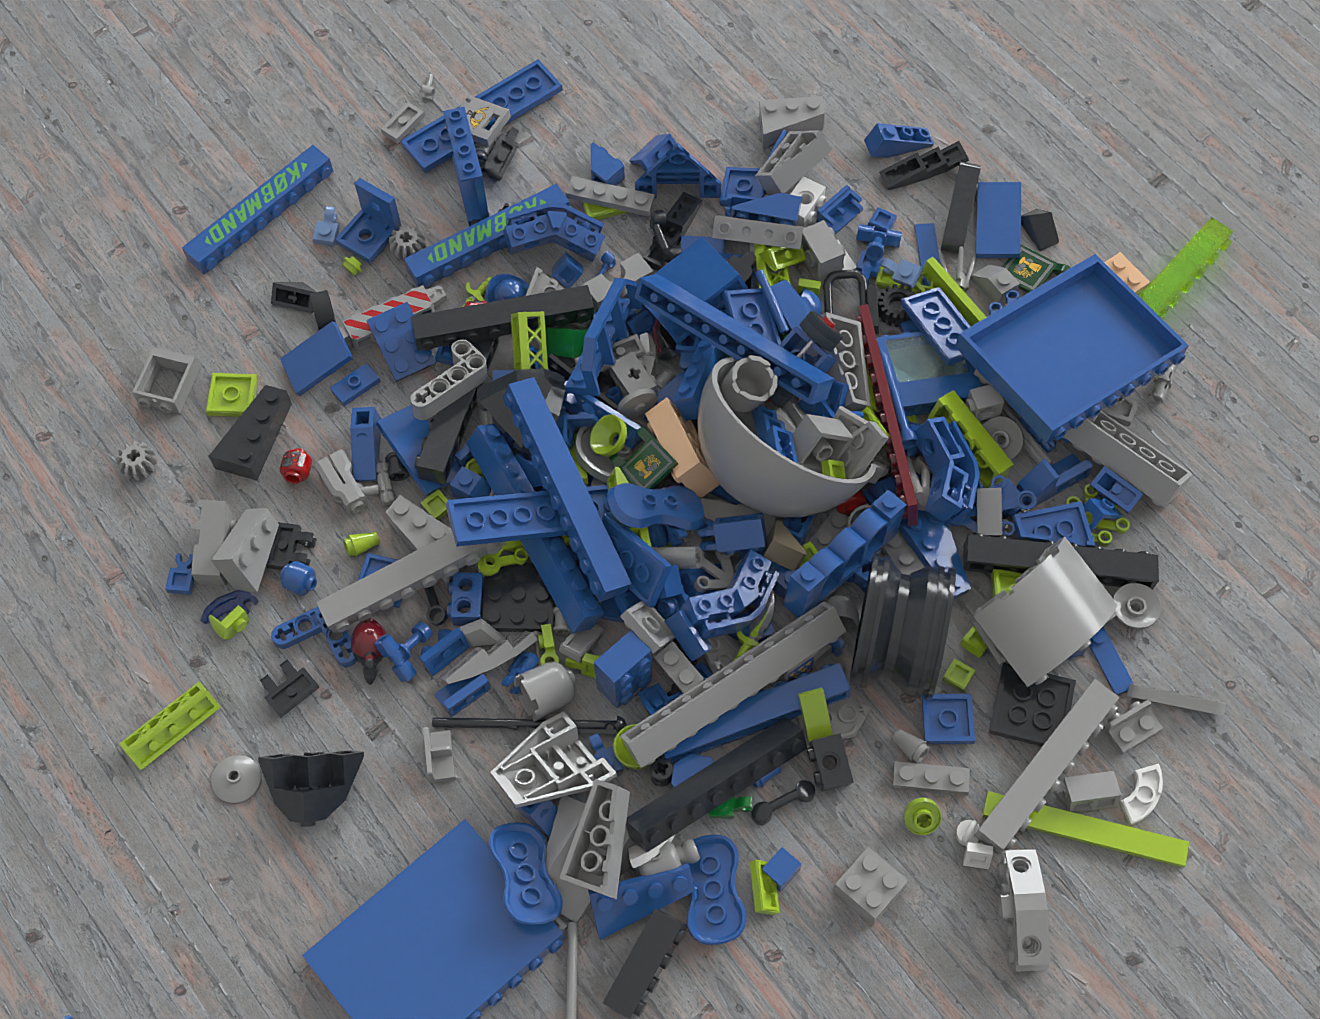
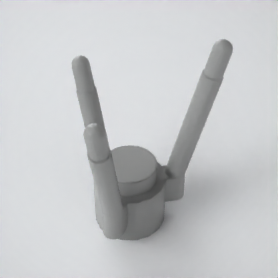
[938,246,976,292]

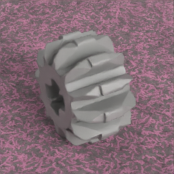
[389,224,426,260]
[115,440,157,481]

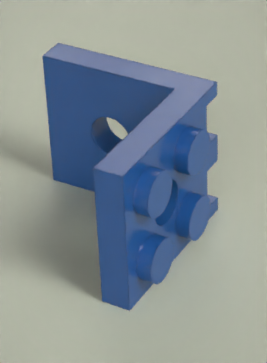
[335,178,402,264]

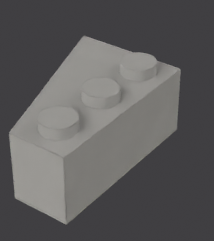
[759,96,825,150]
[755,130,832,195]
[191,500,238,585]
[211,508,279,593]

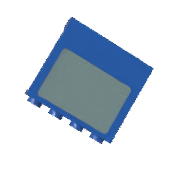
[877,332,982,417]

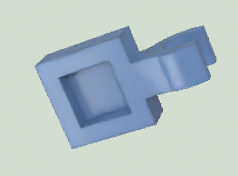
[312,206,340,247]
[881,258,923,289]

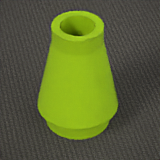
[343,531,380,557]

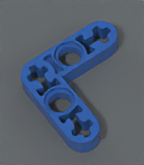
[271,607,357,667]

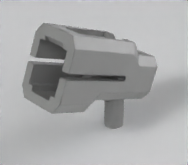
[314,450,379,514]

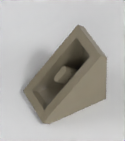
[763,520,807,571]

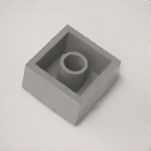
[801,220,846,286]
[793,414,854,473]
[833,847,908,926]

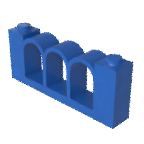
[784,490,906,618]

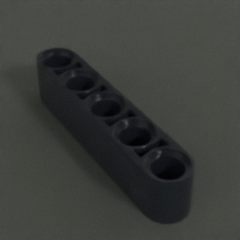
[940,161,981,253]

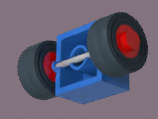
[767,310,843,407]

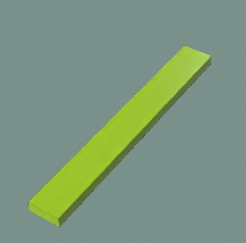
[982,791,1189,868]

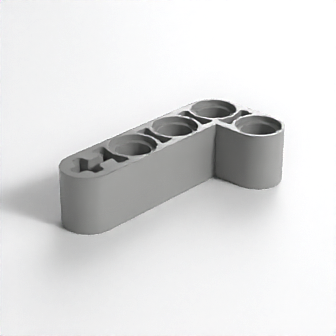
[410,340,488,420]

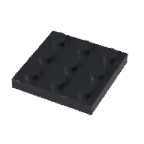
[481,562,555,632]
[988,663,1076,746]

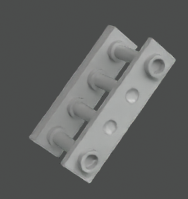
[712,215,805,249]

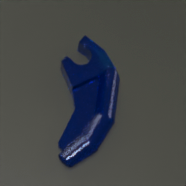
[200,590,259,624]

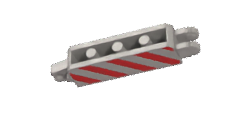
[339,285,447,351]

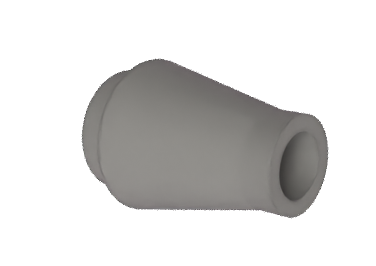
[892,729,930,763]

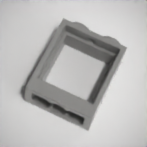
[132,347,200,414]

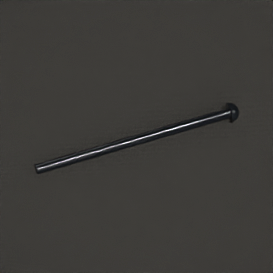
[432,716,627,735]

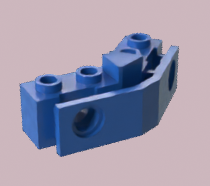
[503,202,605,262]
[914,417,980,523]
[678,550,779,640]

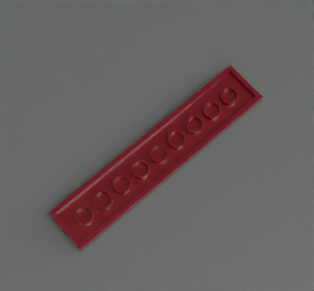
[856,304,918,527]

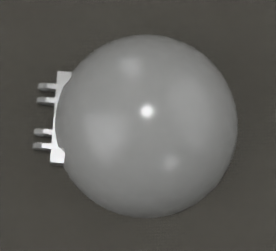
[697,357,889,517]

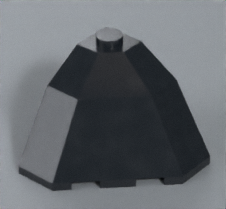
[477,369,565,456]
[258,750,364,827]

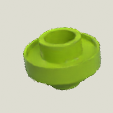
[903,797,942,835]

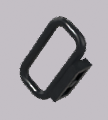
[823,270,879,334]

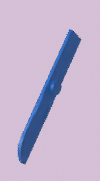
[915,223,941,287]
[1089,627,1134,695]

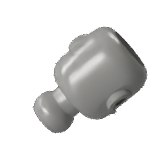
[638,839,700,876]

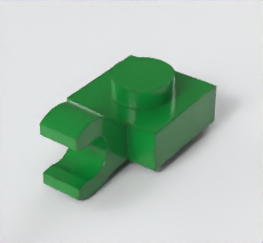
[709,796,752,819]

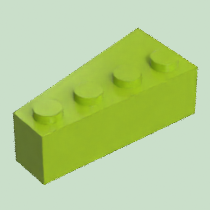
[927,390,1014,488]

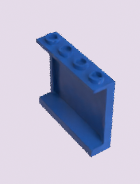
[443,107,489,226]
[643,237,748,344]

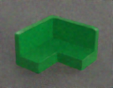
[546,327,588,358]

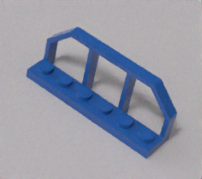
[565,278,643,396]

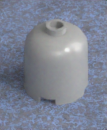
[721,355,777,413]
[513,662,576,721]

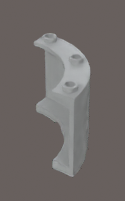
[973,536,1118,687]

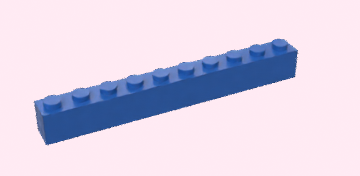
[634,274,834,405]
[503,377,631,602]
[466,424,604,634]

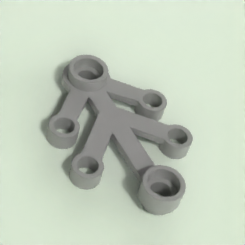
[690,546,754,610]

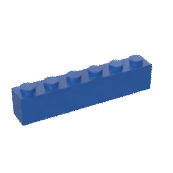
[673,309,728,421]

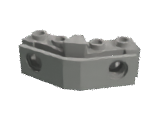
[997,849,1050,971]

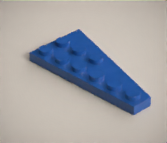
[870,472,971,599]

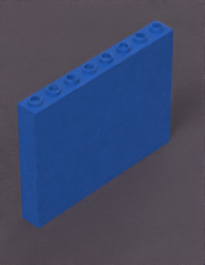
[955,254,1189,443]
[302,819,565,1019]

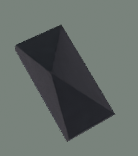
[1021,209,1059,251]
[271,282,316,313]

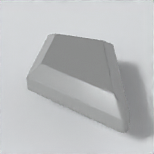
[459,619,506,647]

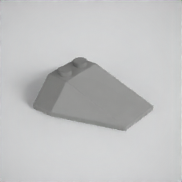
[490,711,617,808]

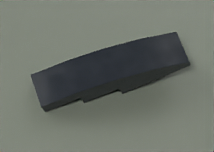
[879,141,969,190]
[642,192,703,271]

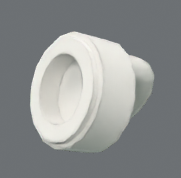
[956,820,980,846]

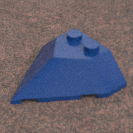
[635,142,721,198]

